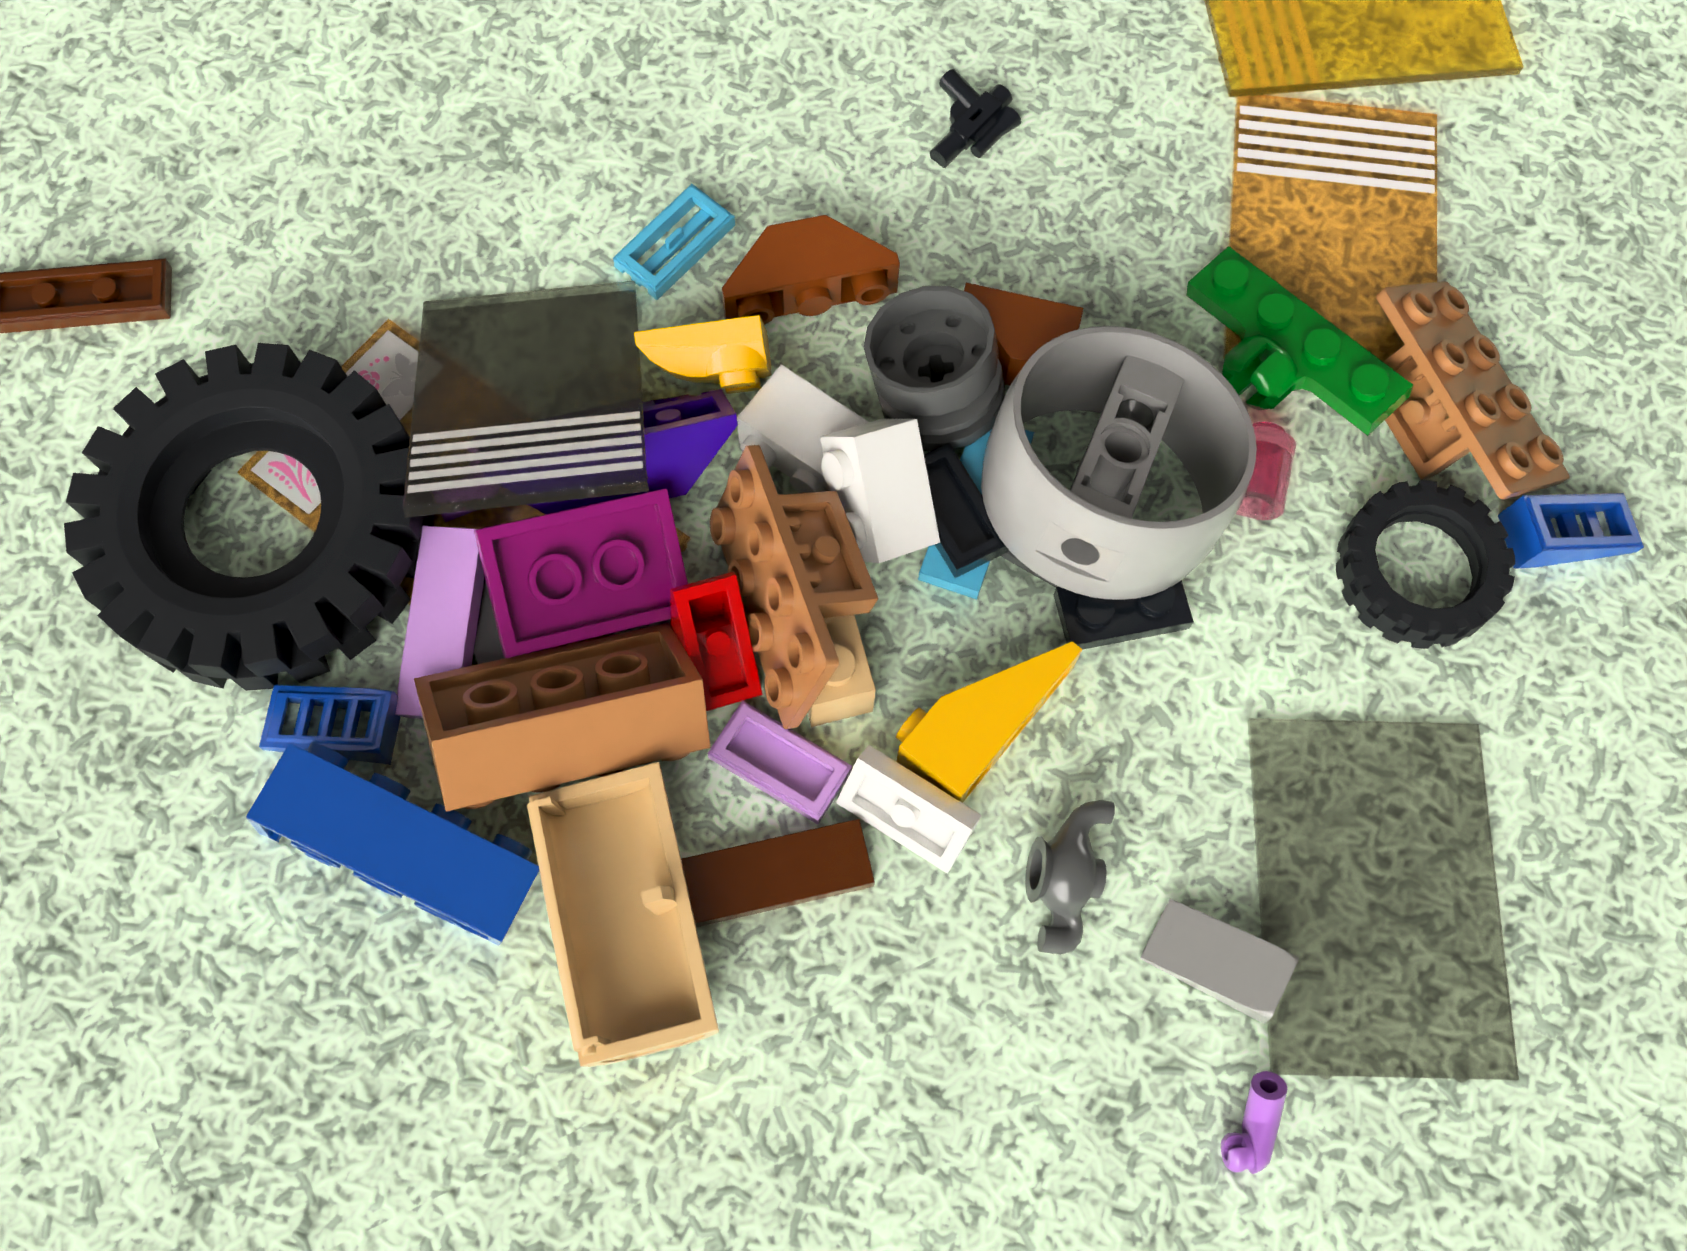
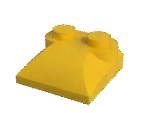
[634,315,772,394]

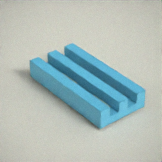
[613,184,735,300]

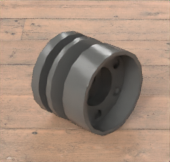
[863,286,1006,451]

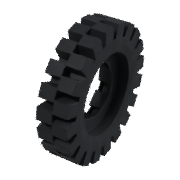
[64,343,435,691]

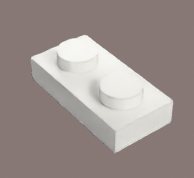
[836,745,982,873]

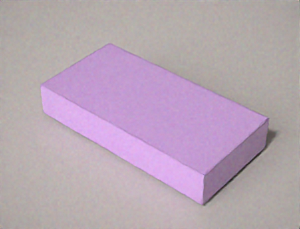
[707,700,852,824]

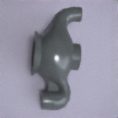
[1025,800,1115,955]

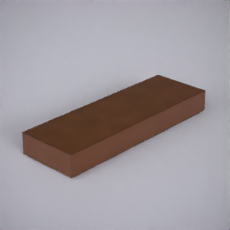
[0,258,172,333]
[681,819,875,927]

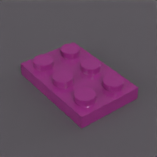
[474,488,688,658]

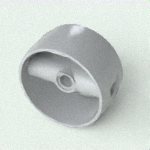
[981,326,1257,600]

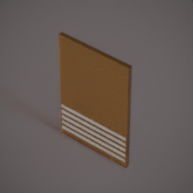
[1223,92,1437,361]

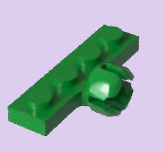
[1186,246,1413,436]

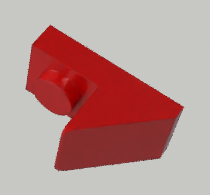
[670,572,763,711]

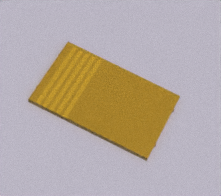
[1204,0,1524,97]

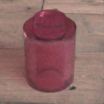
[1236,422,1296,520]

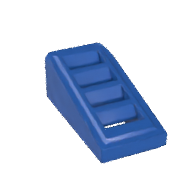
[1498,493,1644,569]
[259,685,401,765]

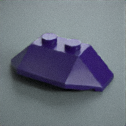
[477,389,738,514]

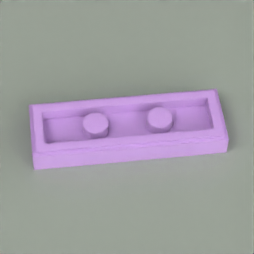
[395,526,485,719]

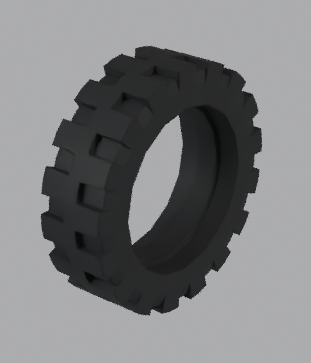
[1336,480,1515,649]

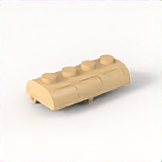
[527,762,719,1067]

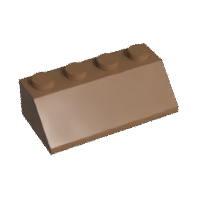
[414,623,711,812]

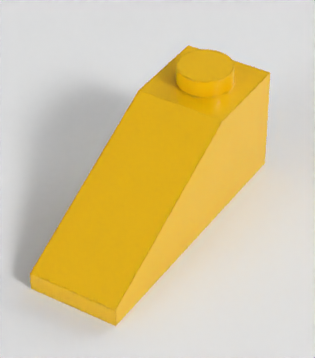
[896,642,1082,803]

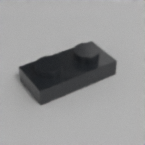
[1053,580,1194,650]

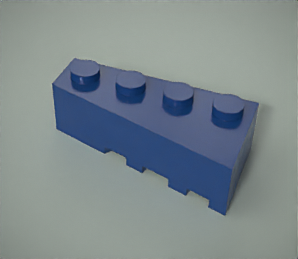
[246,742,539,946]

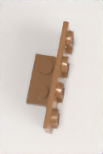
[1376,281,1570,500]
[710,445,878,729]

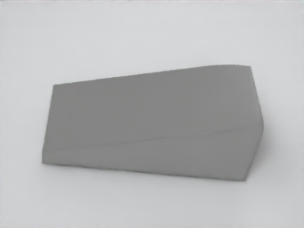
[1140,899,1299,1024]

